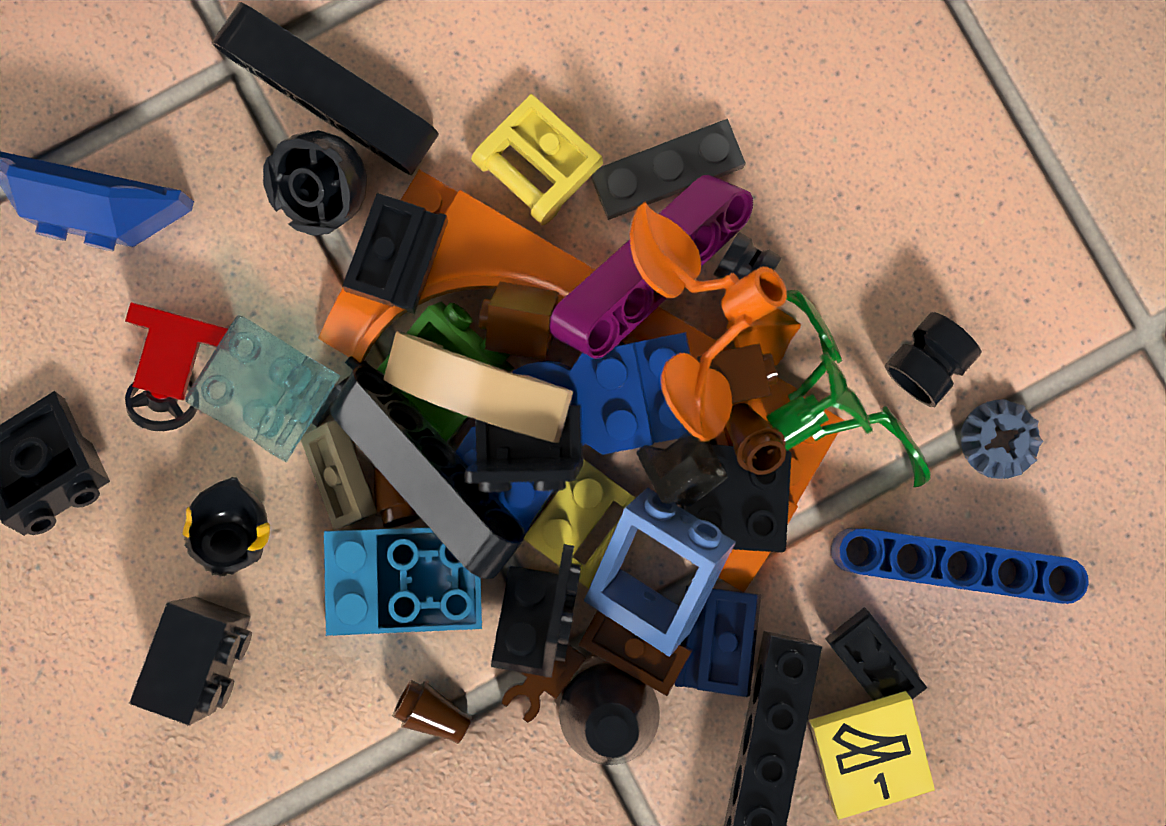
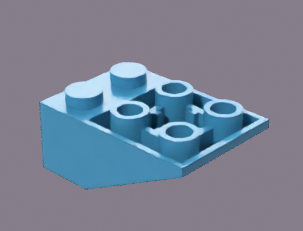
[324,528,482,636]

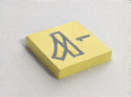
[809,691,935,820]

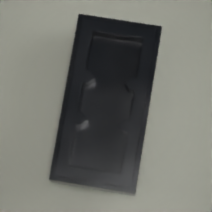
[825,607,927,701]

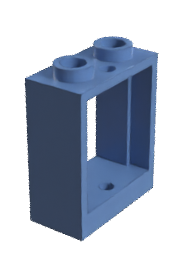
[584,488,736,657]

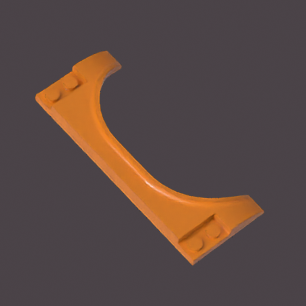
[318,169,845,592]

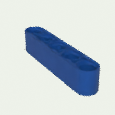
[831,528,1089,604]

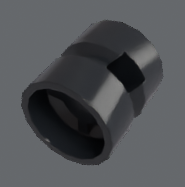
[885,312,982,408]

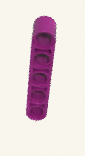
[550,175,753,359]

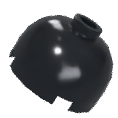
[263,130,367,236]

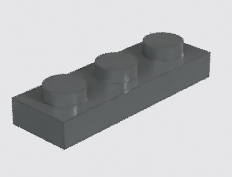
[591,118,746,220]

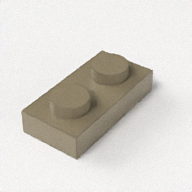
[300,420,377,530]

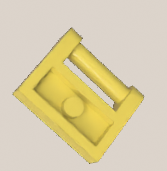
[471,94,603,226]
[524,459,635,589]

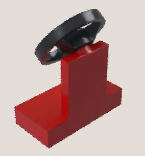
[125,302,240,431]

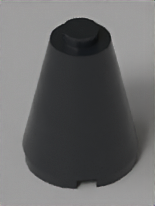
[559,663,660,765]

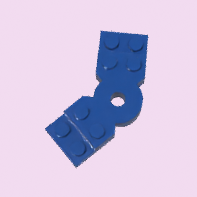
[456,332,693,535]

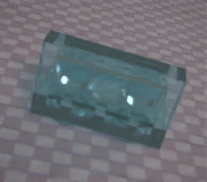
[185,315,340,462]

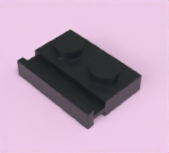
[342,193,448,314]

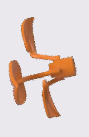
[630,202,801,441]

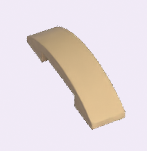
[383,331,573,442]

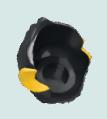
[182,477,270,576]

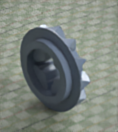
[961,399,1043,479]

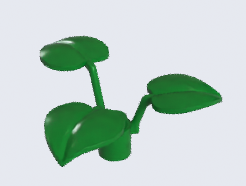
[766,290,931,487]

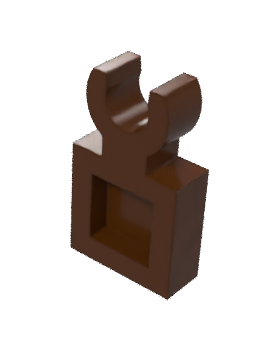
[502,644,586,723]

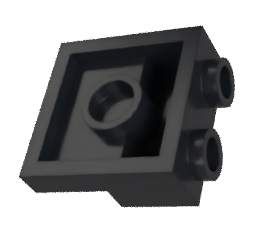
[0,391,110,536]

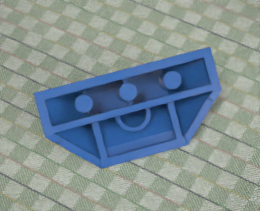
[0,151,194,251]

